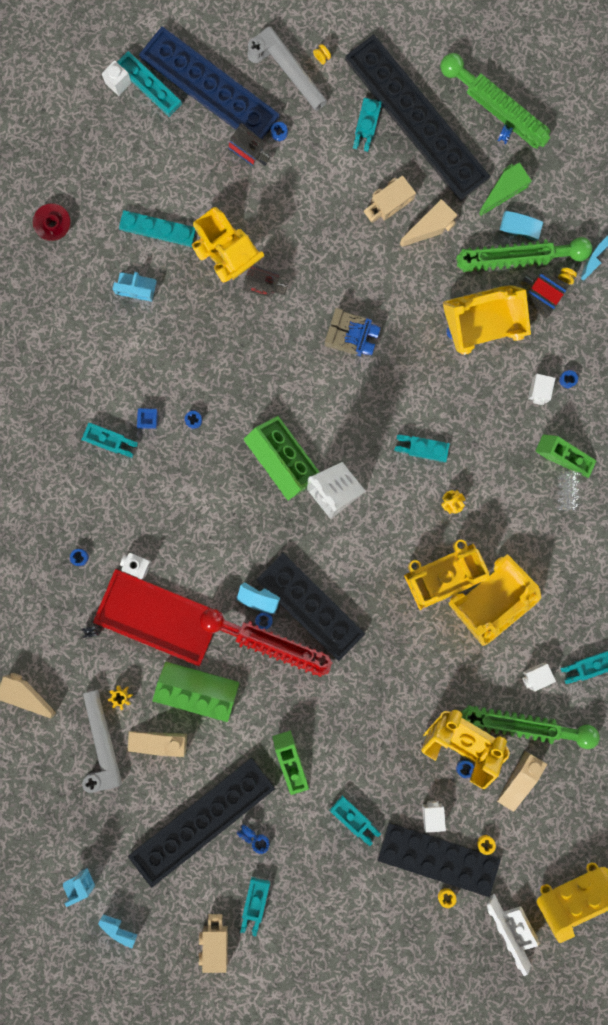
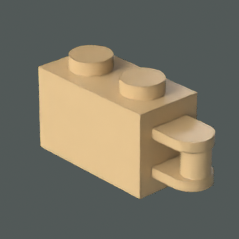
[364,175,416,223]
[199,914,228,973]

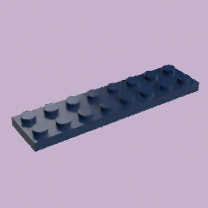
[139,26,280,146]

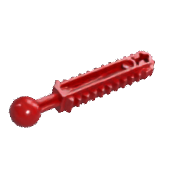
[200,609,333,677]

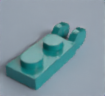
[353,98,382,152]
[81,422,138,458]
[394,435,450,463]
[560,650,608,684]
[329,795,381,846]
[240,877,270,936]

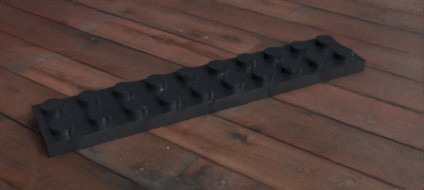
[345,34,491,202]

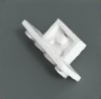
[487,894,539,976]

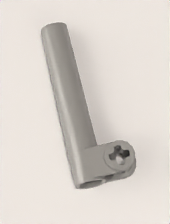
[247,27,327,111]
[82,689,122,793]

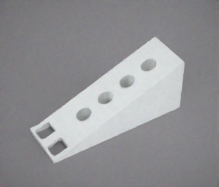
[307,462,366,519]

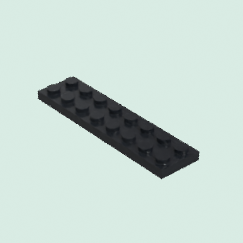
[128,757,276,888]

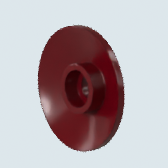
[32,203,71,241]

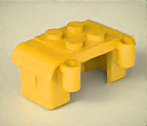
[192,207,264,282]
[404,539,490,610]
[421,710,510,789]
[537,863,608,943]

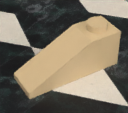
[400,199,457,247]
[0,673,56,718]
[128,731,187,757]
[497,751,547,812]

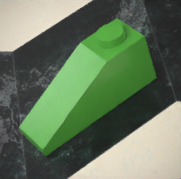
[479,162,532,216]
[535,434,596,478]
[272,730,309,795]

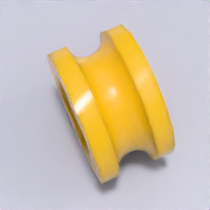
[313,44,331,65]
[558,268,577,284]
[477,835,496,855]
[438,888,456,908]

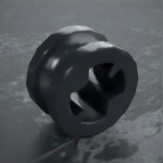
[81,626,100,638]

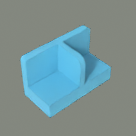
[112,272,157,302]
[63,868,95,907]

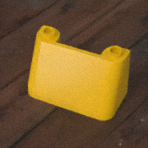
[443,285,531,354]
[448,554,541,646]

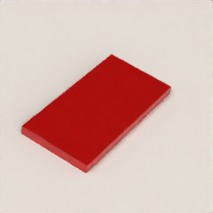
[93,569,222,667]

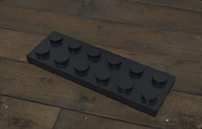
[256,553,365,661]
[377,822,501,898]

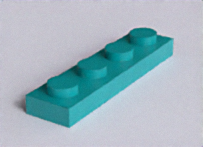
[117,51,182,117]
[119,210,196,247]

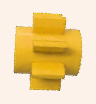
[441,490,466,514]
[108,685,133,710]

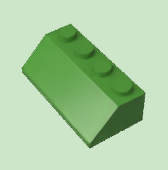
[243,416,320,501]
[152,661,240,722]

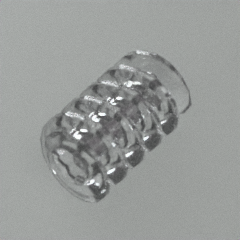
[557,471,582,511]

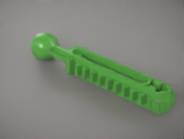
[440,53,550,148]
[456,237,592,272]
[461,705,600,749]

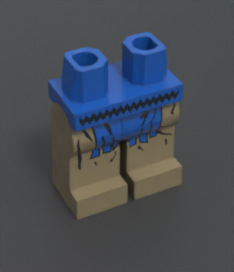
[325,308,380,356]

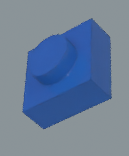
[137,408,158,429]

